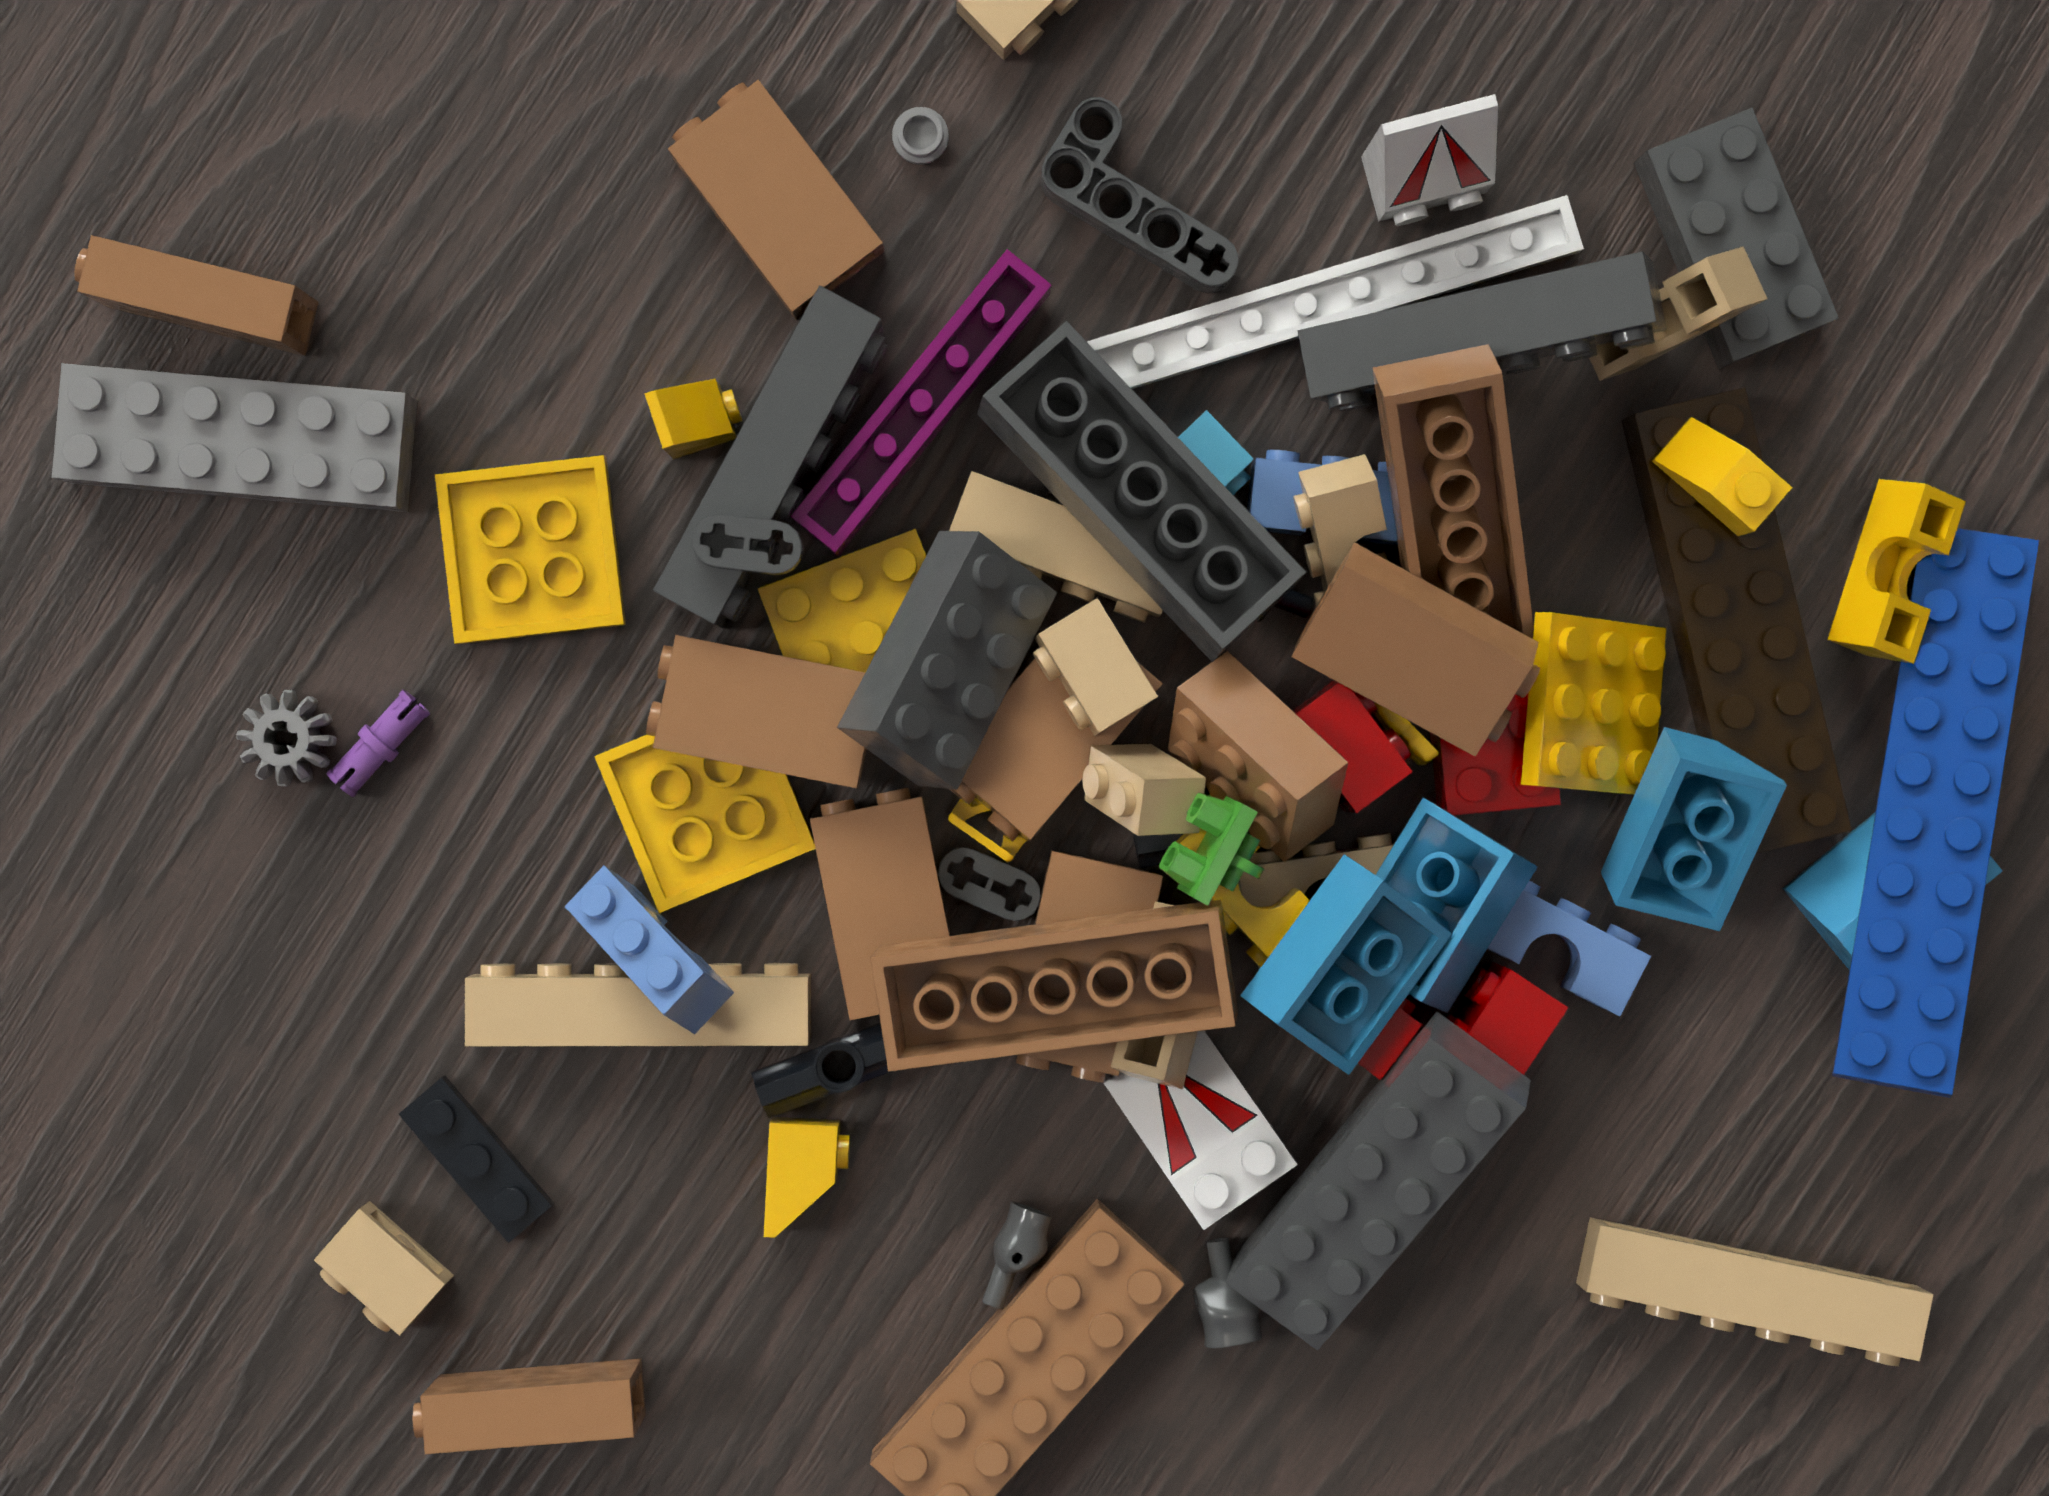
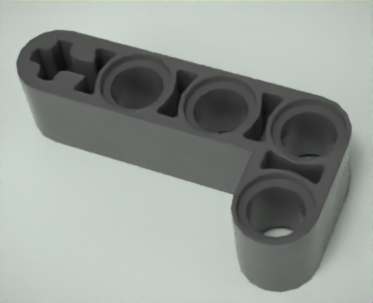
[1041,97,1238,293]

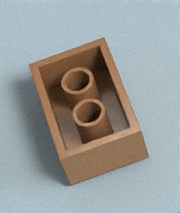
[1168,651,1348,862]

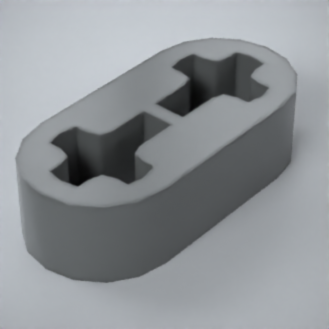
[691,514,804,575]
[938,847,1041,921]

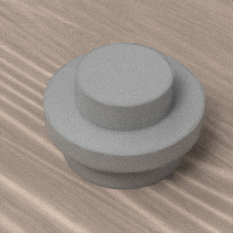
[892,107,949,165]

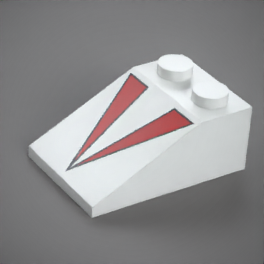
[1361,94,1498,226]
[1104,1030,1298,1230]

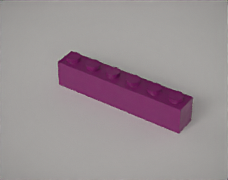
[791,249,1052,556]

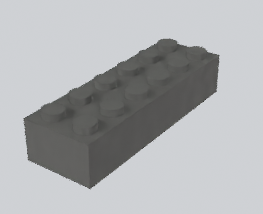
[1297,251,1667,411]
[653,285,888,628]
[977,321,1306,662]
[1226,1012,1531,1351]

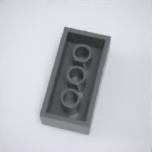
[1634,108,1839,370]
[837,531,1057,790]

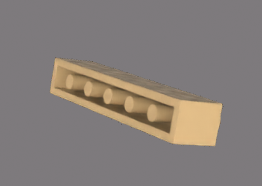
[465,963,811,1046]
[1576,1217,1933,1366]

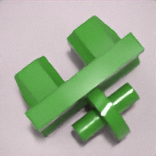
[1159,793,1264,905]

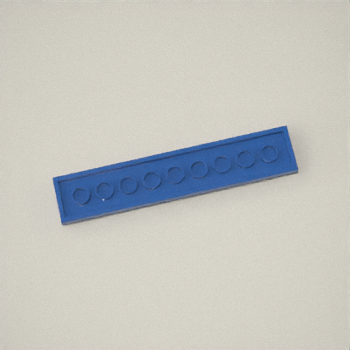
[1832,528,2039,1098]

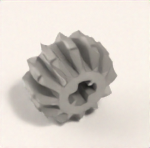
[236,690,337,786]

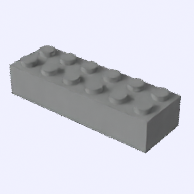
[52,363,417,512]

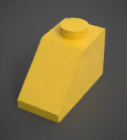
[644,379,743,459]
[1652,417,1793,536]
[764,1117,850,1238]

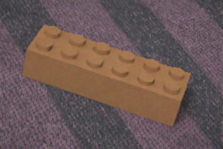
[1372,344,1534,639]
[870,899,1238,1072]
[870,1199,1184,1496]

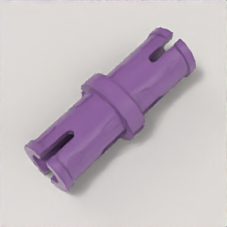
[326,689,430,797]

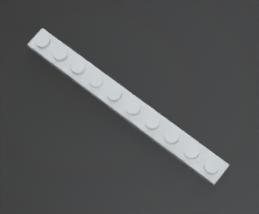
[1087,195,1584,389]

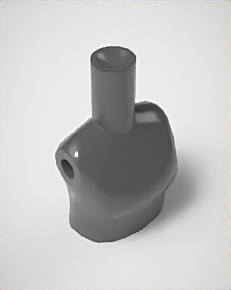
[982,1201,1052,1310]
[1193,1238,1263,1348]

